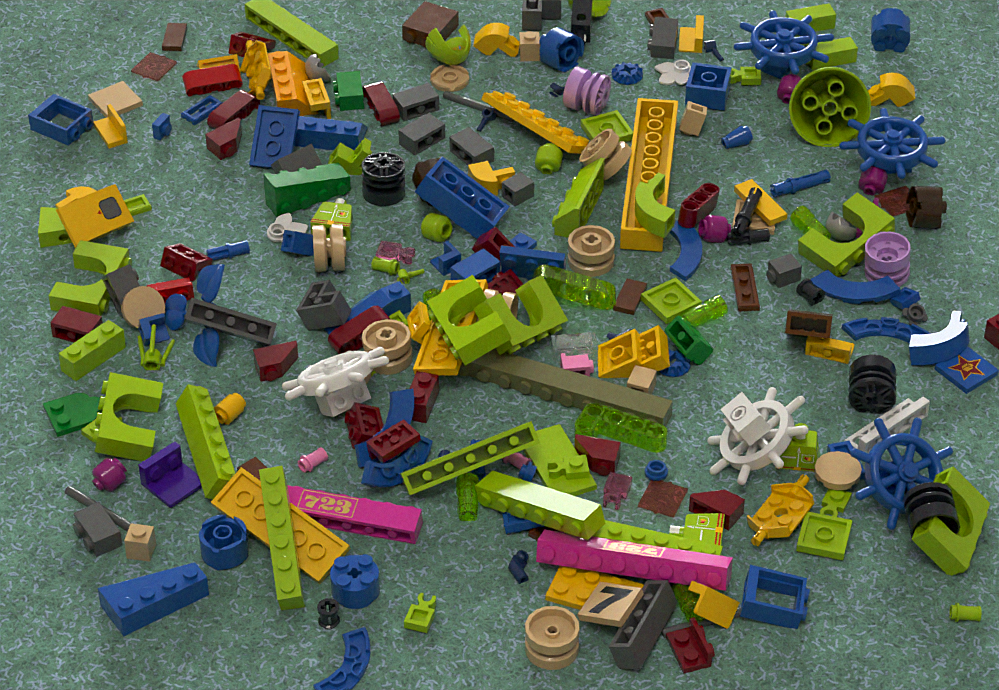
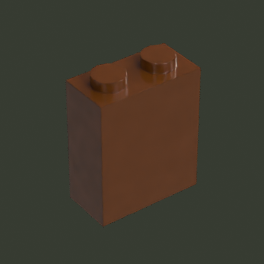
[402,1,459,48]
[785,309,833,338]

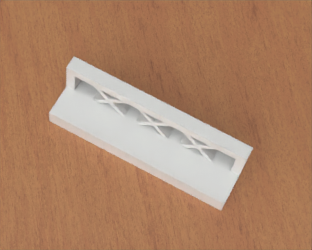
[845,397,930,454]

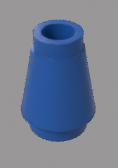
[721,125,753,149]

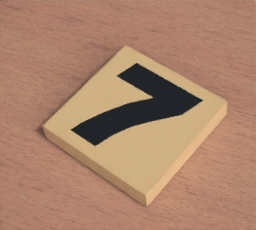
[577,582,644,627]

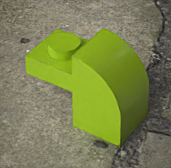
[328,138,372,175]

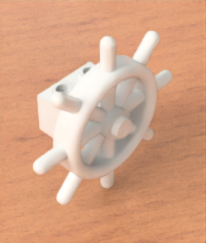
[282,347,389,417]
[707,387,808,485]

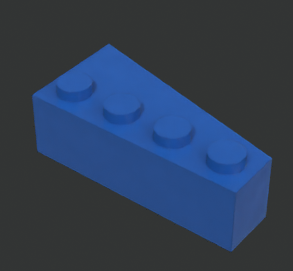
[98,562,209,637]

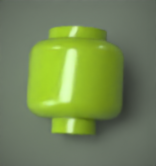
[535,143,563,175]
[421,213,452,242]

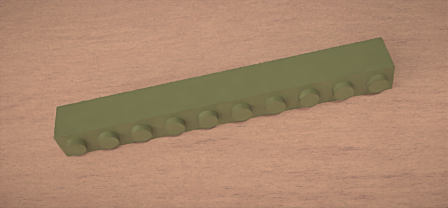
[458,349,673,433]

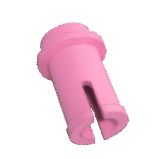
[298,447,328,473]
[501,452,532,469]

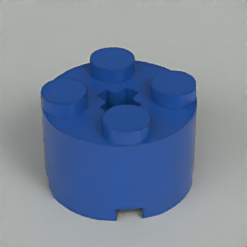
[871,8,910,53]
[539,27,584,72]
[199,515,249,570]
[330,554,380,609]

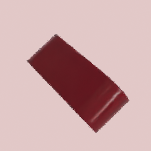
[362,81,400,126]
[207,90,260,129]
[677,183,720,228]
[328,305,391,354]

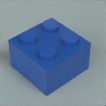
[685,62,732,110]

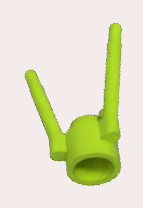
[137,324,175,370]

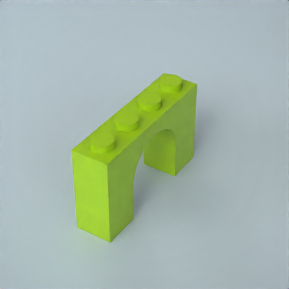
[785,3,858,70]
[798,192,895,277]
[49,240,132,316]
[427,275,512,365]
[473,275,568,355]
[92,372,163,461]
[912,466,990,576]

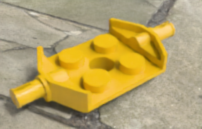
[240,40,272,100]
[747,474,814,546]

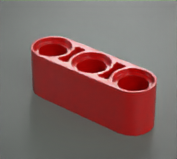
[182,64,243,97]

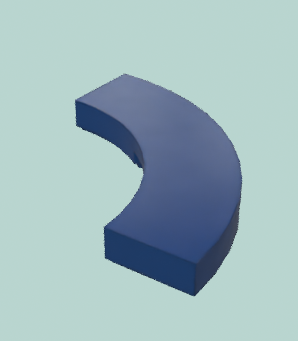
[669,221,702,282]
[810,270,901,304]
[841,317,931,344]
[355,388,414,467]
[361,435,433,488]
[313,627,370,690]

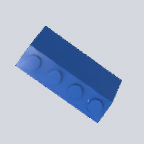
[295,116,368,150]
[415,156,510,239]

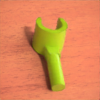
[397,269,425,284]

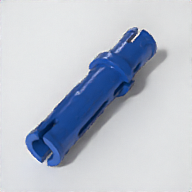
[770,169,831,197]

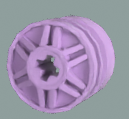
[563,66,611,116]
[865,232,911,287]

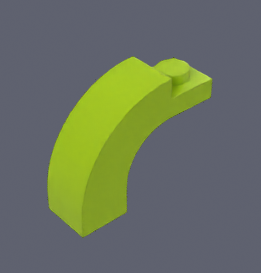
[635,172,675,238]

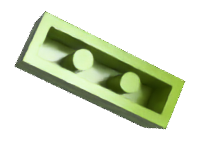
[58,320,126,381]

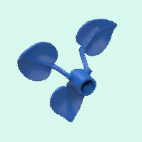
[165,264,225,367]

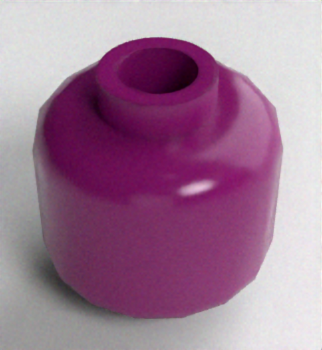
[777,74,801,104]
[858,166,888,196]
[698,215,731,243]
[92,458,127,492]

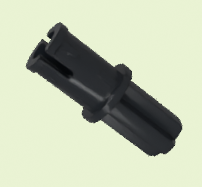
[727,228,770,245]

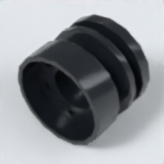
[362,152,405,206]
[848,354,896,414]
[903,482,960,538]

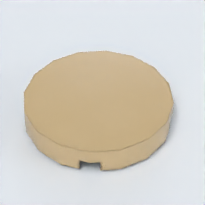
[430,65,469,92]
[121,286,165,329]
[814,451,862,490]

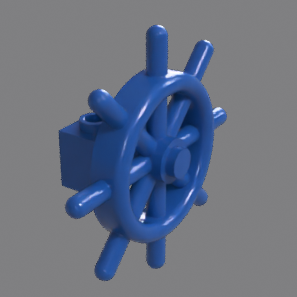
[734,10,834,79]
[839,108,946,179]
[850,417,953,530]

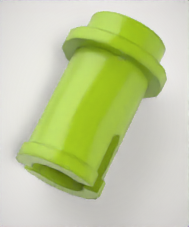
[371,257,400,276]
[949,603,982,622]

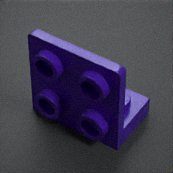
[138,441,202,508]

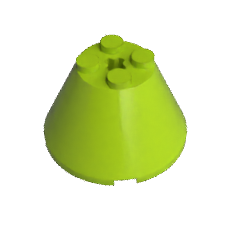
[789,67,871,147]

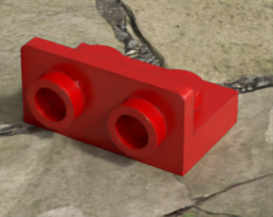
[147,277,194,303]

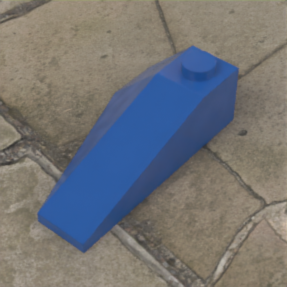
[324,281,411,335]

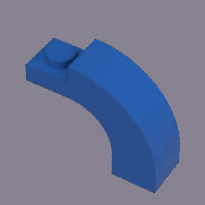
[909,311,970,365]

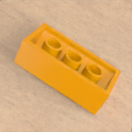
[268,51,318,116]

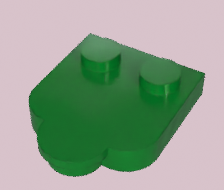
[43,393,102,437]

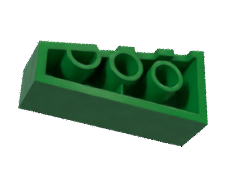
[263,163,351,217]

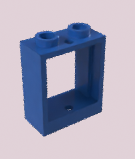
[28,94,93,146]
[740,565,810,629]

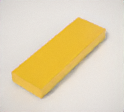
[734,179,787,226]

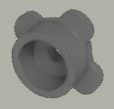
[902,303,928,325]

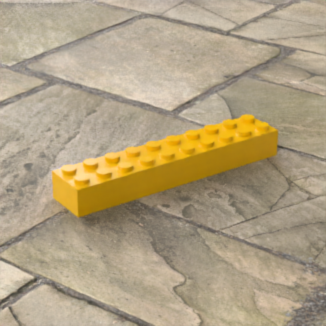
[620,98,678,252]

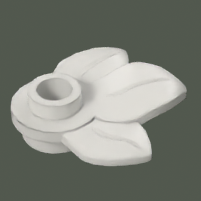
[655,60,691,85]
[267,213,308,243]

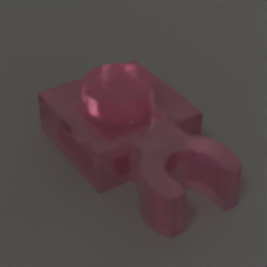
[375,240,415,264]
[603,472,633,510]

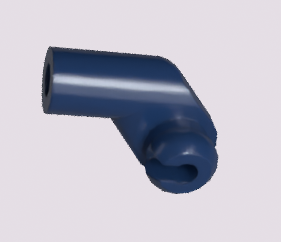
[508,550,529,584]

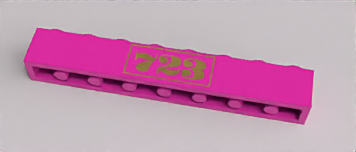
[287,485,423,544]
[536,530,733,591]

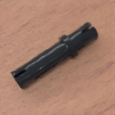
[731,187,762,239]

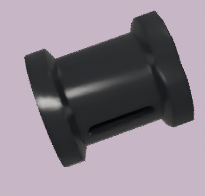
[796,278,825,306]
[317,598,340,629]

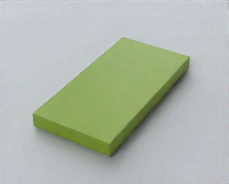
[523,424,597,496]

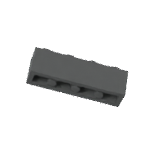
[184,298,277,346]
[609,580,678,669]

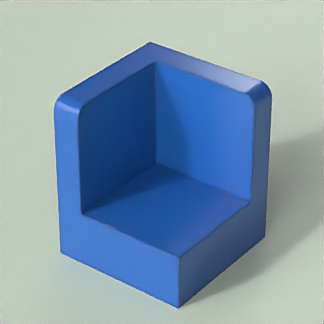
[281,230,314,256]
[430,240,461,276]
[138,313,170,346]

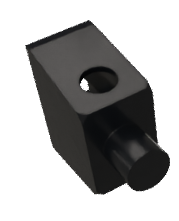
[571,0,592,45]

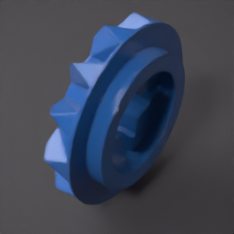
[611,62,643,85]
[659,349,691,377]

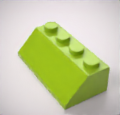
[552,158,605,238]

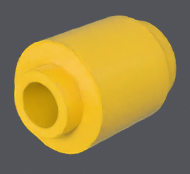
[214,393,246,425]

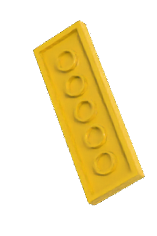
[481,91,589,154]
[413,279,488,376]
[211,467,351,584]

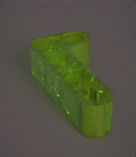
[531,264,616,310]
[574,403,668,453]

